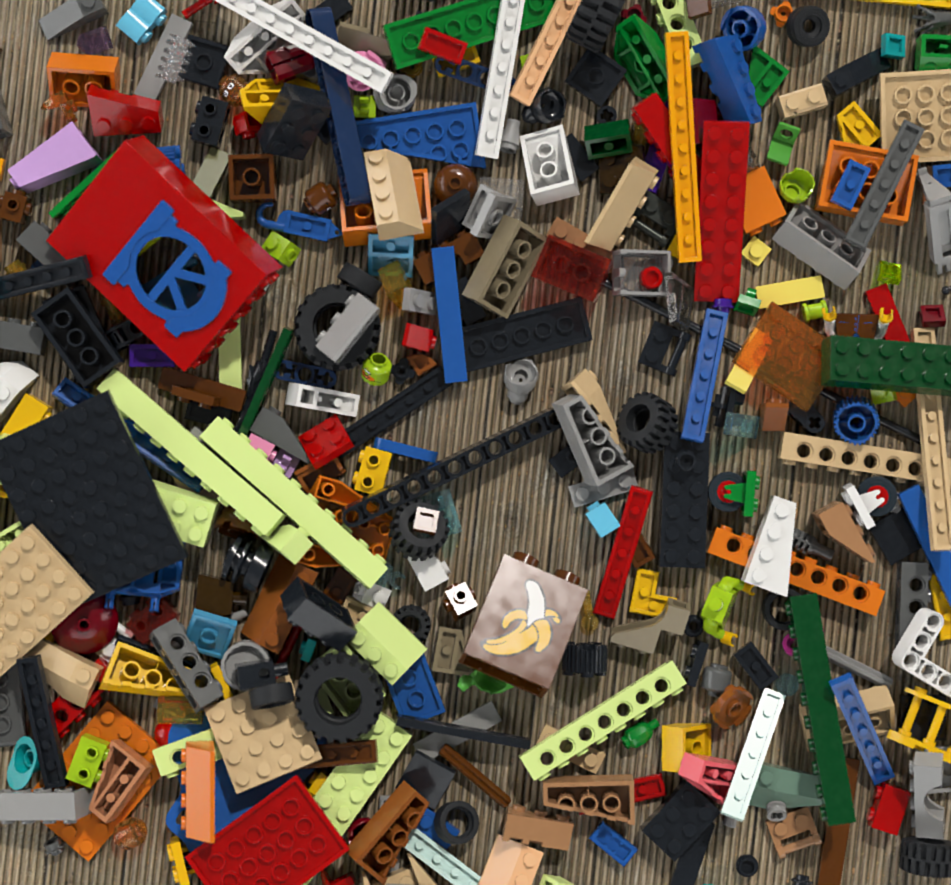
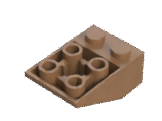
[811,501,875,563]

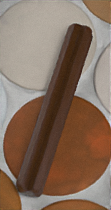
[439,743,511,808]

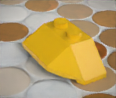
[239,78,320,124]

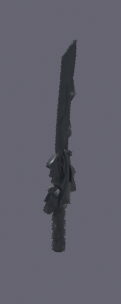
[233,329,278,434]

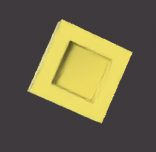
[742,236,772,267]

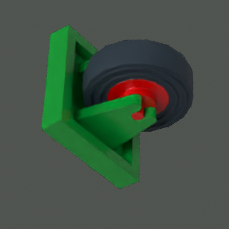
[708,471,760,517]

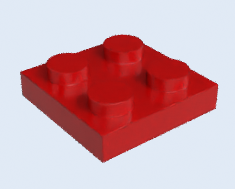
[298,414,354,470]

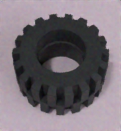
[616,392,678,454]
[388,499,450,561]
[899,836,951,878]

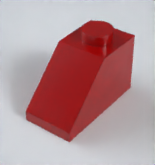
[401,323,437,353]

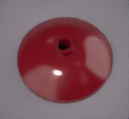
[51,594,118,654]

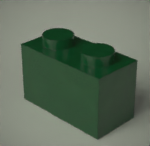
[584,119,633,160]

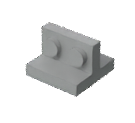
[462,184,517,239]

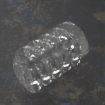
[155,34,196,85]

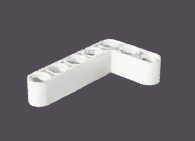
[892,608,951,699]

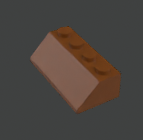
[241,554,320,654]

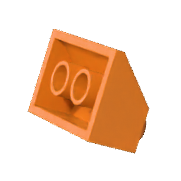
[46,52,121,108]

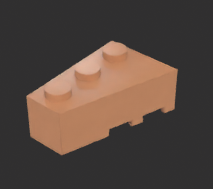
[89,739,154,823]

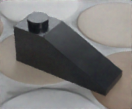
[821,47,891,100]

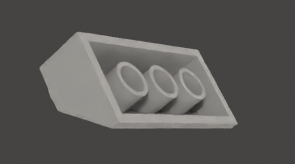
[772,202,871,290]

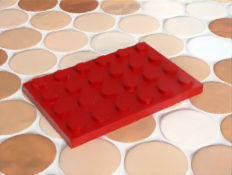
[185,774,350,885]

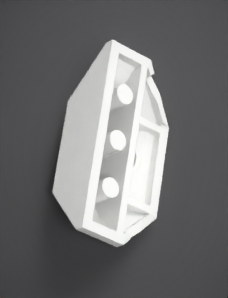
[224,0,305,75]
[0,361,40,423]

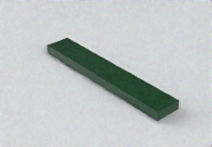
[238,327,294,438]

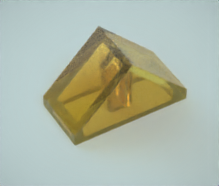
[378,259,413,309]

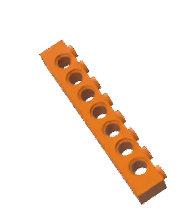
[706,524,885,616]

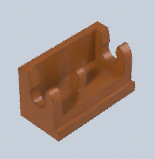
[294,457,346,493]

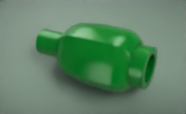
[620,718,660,749]

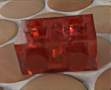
[126,596,181,644]

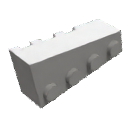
[552,394,634,487]
[0,786,94,824]

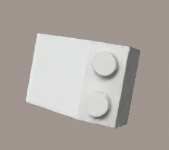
[520,124,580,206]

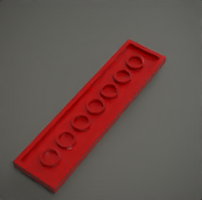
[693,120,750,303]

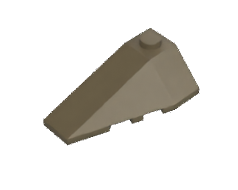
[338,21,392,61]

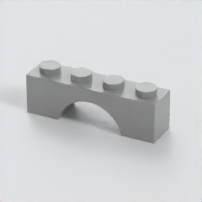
[909,751,945,840]

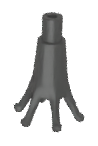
[912,4,951,35]

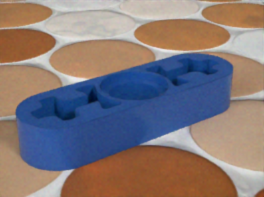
[373,437,438,463]

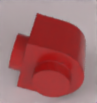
[233,110,262,140]

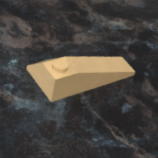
[23,638,104,708]

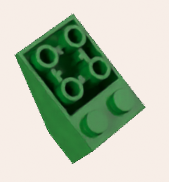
[914,34,951,71]

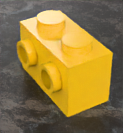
[352,446,393,494]

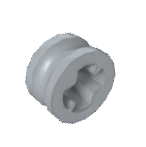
[766,801,787,822]

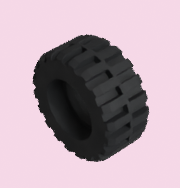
[565,0,625,53]
[294,284,381,371]
[295,652,384,744]

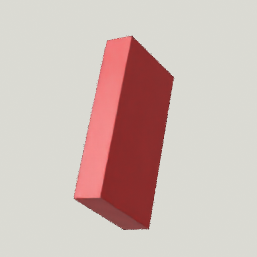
[417,27,468,65]

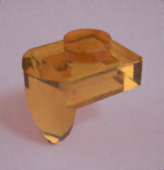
[41,90,79,123]

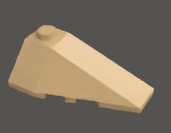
[561,368,627,454]

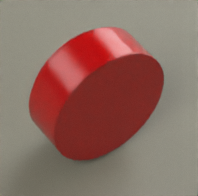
[639,266,663,289]

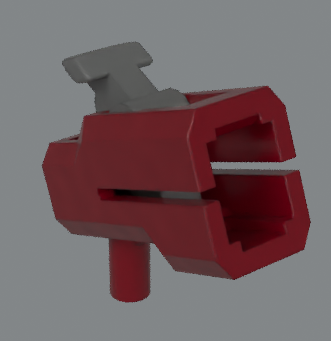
[263,46,319,86]

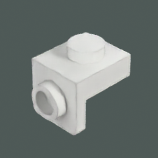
[352,581,392,607]

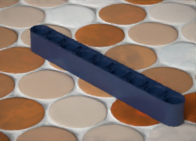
[305,7,371,206]

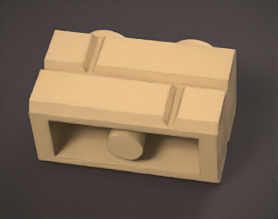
[775,83,828,122]

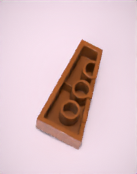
[346,780,430,885]

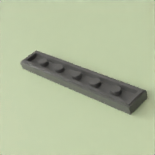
[843,119,925,251]

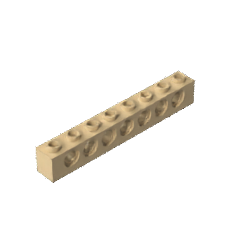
[777,432,951,491]

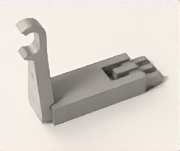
[916,162,951,275]

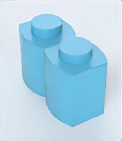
[116,0,168,45]

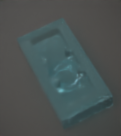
[723,412,760,439]

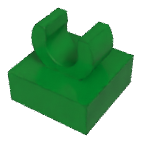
[733,288,761,317]

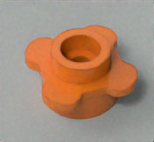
[770,1,793,27]

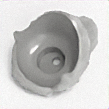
[504,358,539,405]

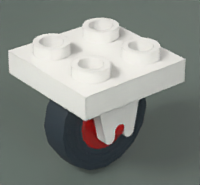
[841,476,897,530]

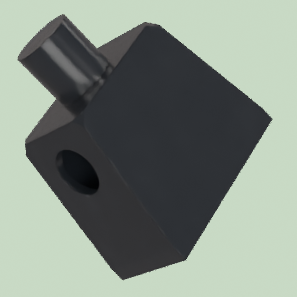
[235,659,288,690]

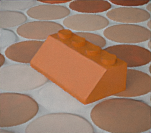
[181,741,215,843]

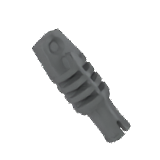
[792,527,835,562]

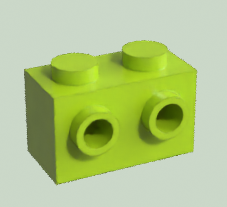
[65,733,111,788]

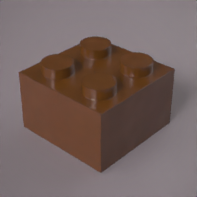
[228,153,277,204]

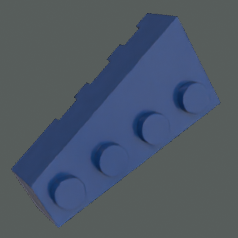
[692,34,762,125]

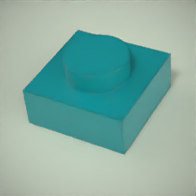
[881,33,905,60]
[299,637,318,663]

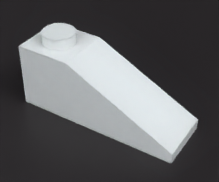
[285,382,360,417]
[407,555,451,592]

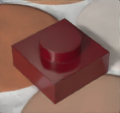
[919,304,946,328]

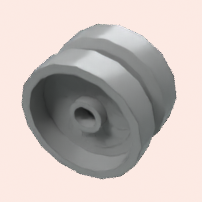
[221,639,273,691]

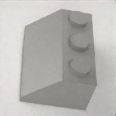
[316,292,381,365]

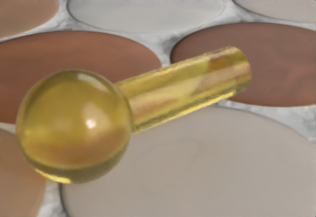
[581,589,599,631]

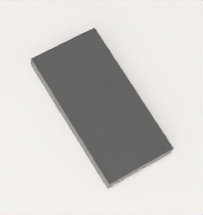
[0,663,28,747]

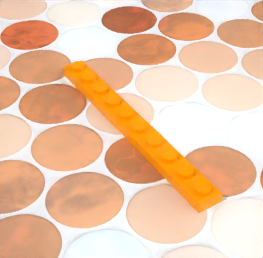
[664,31,702,263]

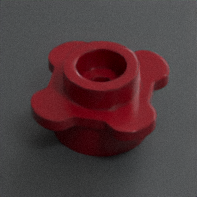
[621,4,647,23]

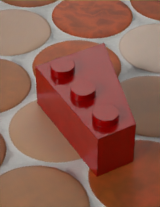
[87,84,164,137]

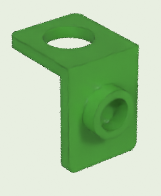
[766,122,800,166]

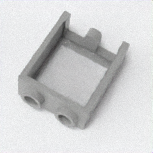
[612,249,673,297]

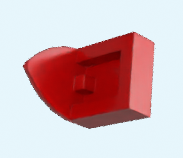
[321,869,356,885]

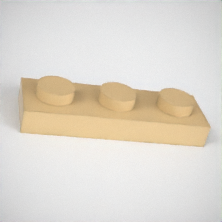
[536,723,606,774]

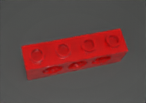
[52,657,110,739]

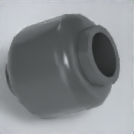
[701,663,732,697]

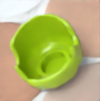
[778,168,816,204]

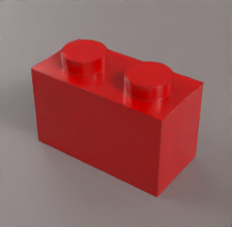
[866,782,911,836]

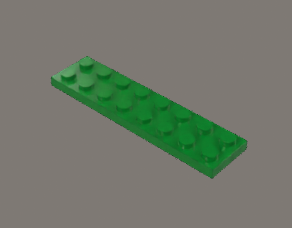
[382,0,556,70]

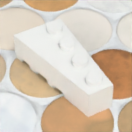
[741,495,796,597]

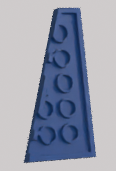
[356,102,486,169]

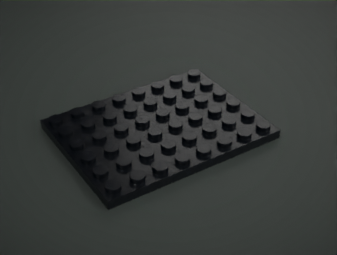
[0,390,189,604]

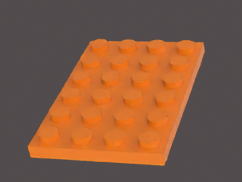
[31,700,161,862]

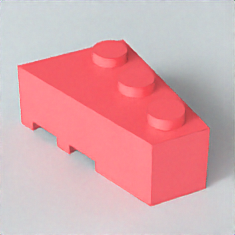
[678,752,737,805]

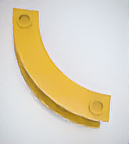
[886,686,951,764]

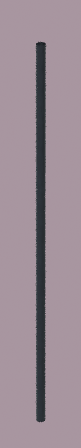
[567,261,921,445]

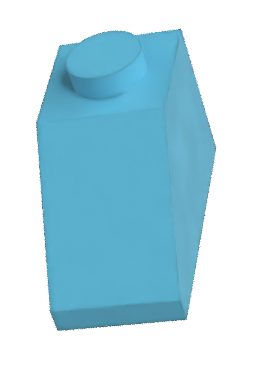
[584,501,621,538]

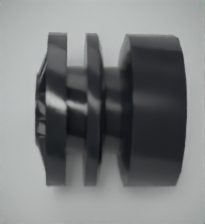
[221,535,275,593]

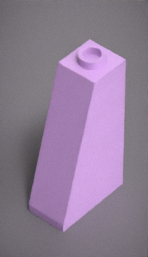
[7,121,103,194]

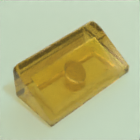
[157,696,204,724]

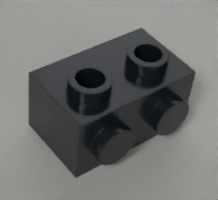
[189,96,231,149]

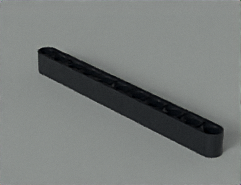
[340,407,561,527]

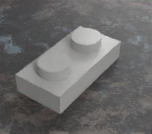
[402,287,437,316]

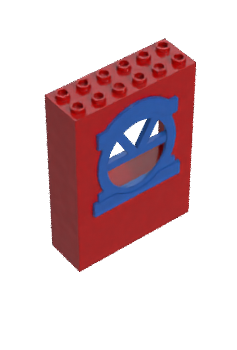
[46,135,282,372]

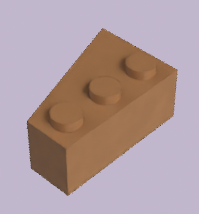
[502,804,574,851]

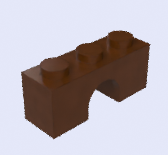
[413,230,484,287]

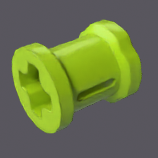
[801,300,828,323]

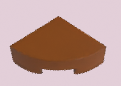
[407,354,437,376]

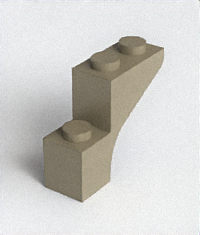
[610,597,691,654]

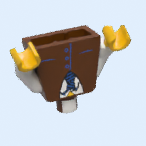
[822,306,893,339]

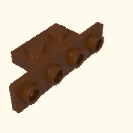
[158,367,247,412]

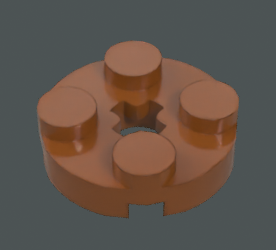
[710,685,753,729]

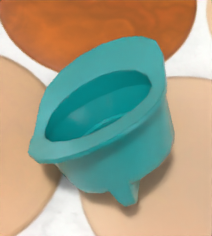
[7,736,41,790]

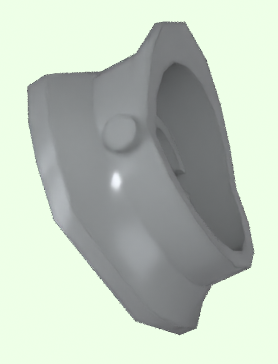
[373,73,417,115]

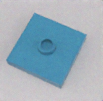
[186,608,238,660]

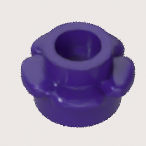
[712,298,734,313]

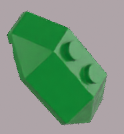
[614,14,668,103]

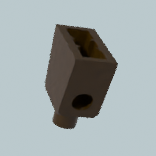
[195,573,248,616]

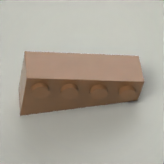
[542,774,635,825]

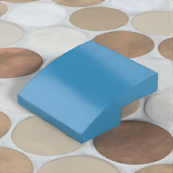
[368,233,414,278]

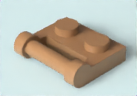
[765,807,822,859]

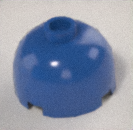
[720,5,767,51]

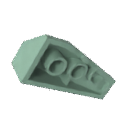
[749,762,822,809]

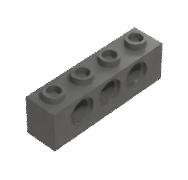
[894,561,932,650]
[149,618,223,713]

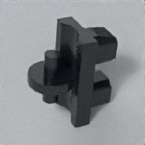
[711,386,745,428]

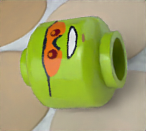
[361,353,392,386]

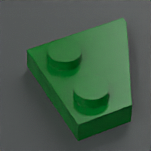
[748,46,790,108]

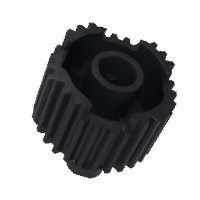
[562,641,608,678]

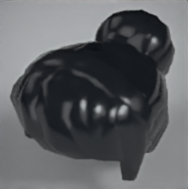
[521,87,567,124]

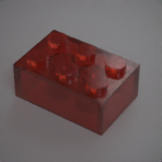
[531,234,613,304]

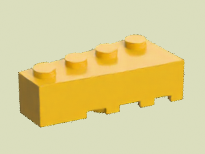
[98,641,201,700]

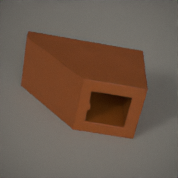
[759,399,789,431]

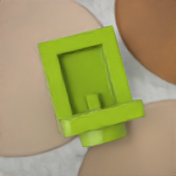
[262,230,301,267]

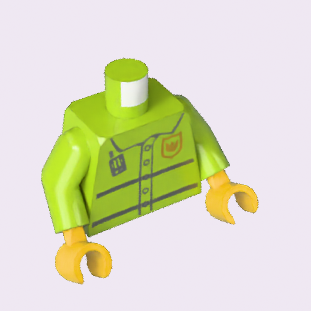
[701,576,755,647]

